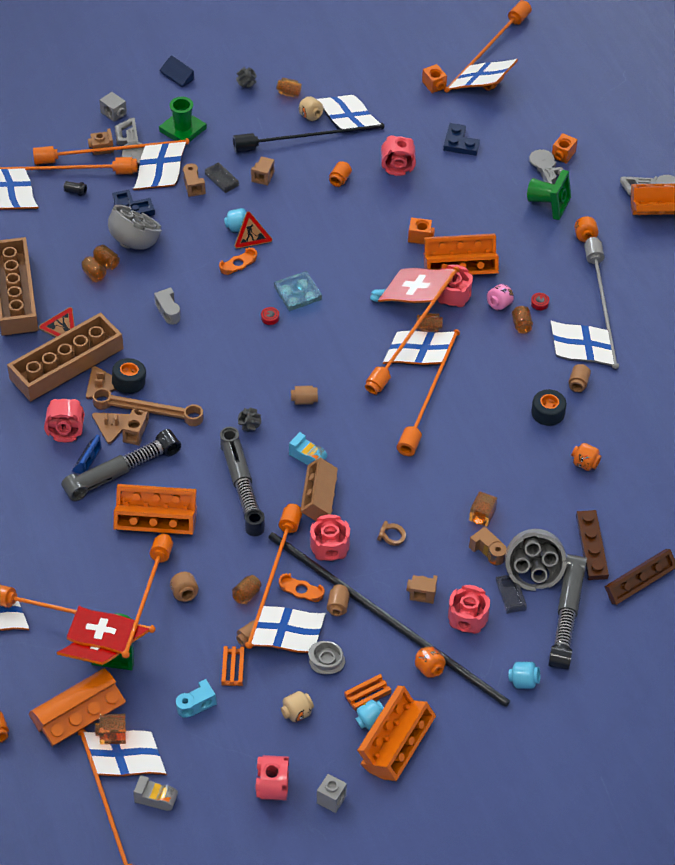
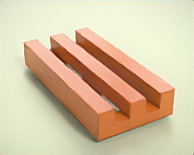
[221,646,245,686]
[344,674,391,711]

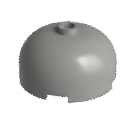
[108,205,162,250]
[505,529,567,591]

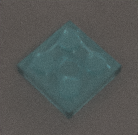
[274,271,322,311]

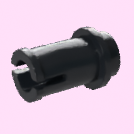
[64,181,87,196]

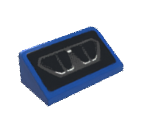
[72,435,102,474]

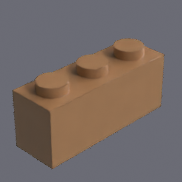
[300,457,338,521]

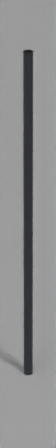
[268,532,510,707]

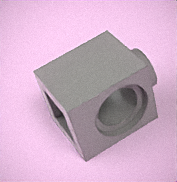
[100,92,127,122]
[317,774,347,813]

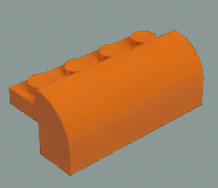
[631,183,675,215]
[423,234,499,275]
[113,484,197,535]
[29,668,126,747]
[357,686,436,781]

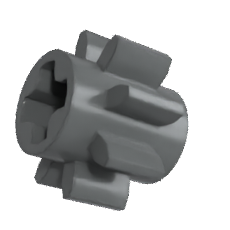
[236,67,257,88]
[238,407,261,432]

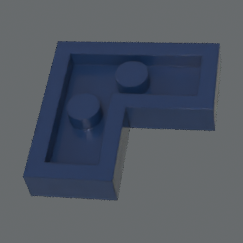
[443,123,480,156]
[112,190,155,216]

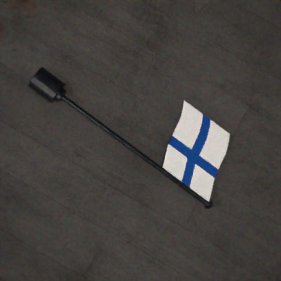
[233,95,385,152]

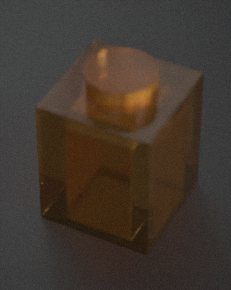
[469,491,497,527]
[95,714,126,745]

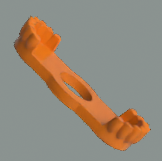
[219,247,257,275]
[279,573,325,602]

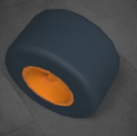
[112,358,146,394]
[531,389,567,426]

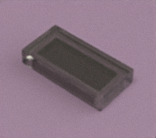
[205,162,239,193]
[496,574,527,614]

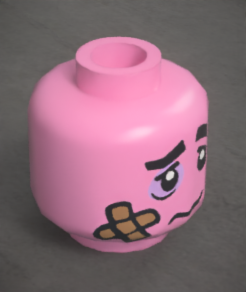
[487,284,514,310]

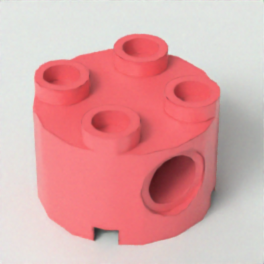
[381,135,416,176]
[437,265,473,307]
[44,399,85,443]
[310,514,350,561]
[448,585,490,634]
[256,755,289,801]

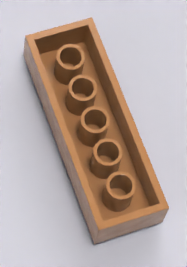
[0,237,39,336]
[7,312,124,402]

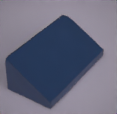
[160,55,194,87]

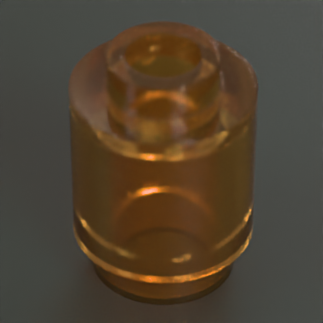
[276,77,302,97]
[93,244,120,270]
[81,256,106,282]
[512,306,533,334]
[417,313,443,332]
[232,575,261,604]

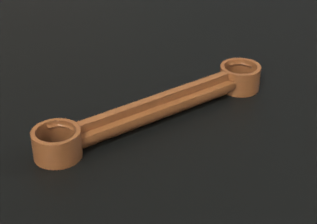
[92,388,203,426]

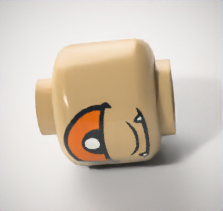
[299,96,324,121]
[281,691,314,722]

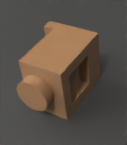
[88,129,114,155]
[251,156,275,186]
[406,575,438,604]

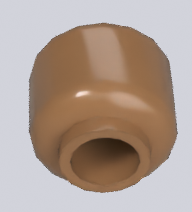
[170,571,199,602]

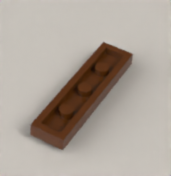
[576,510,609,580]
[604,549,675,605]

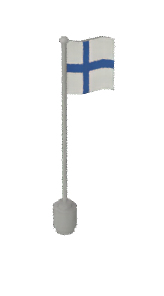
[551,237,619,369]

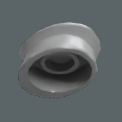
[308,641,345,674]

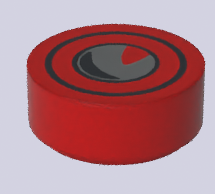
[531,293,549,310]
[261,307,279,325]

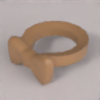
[377,521,406,546]

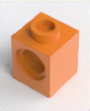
[422,64,447,93]
[552,133,578,164]
[408,217,435,244]

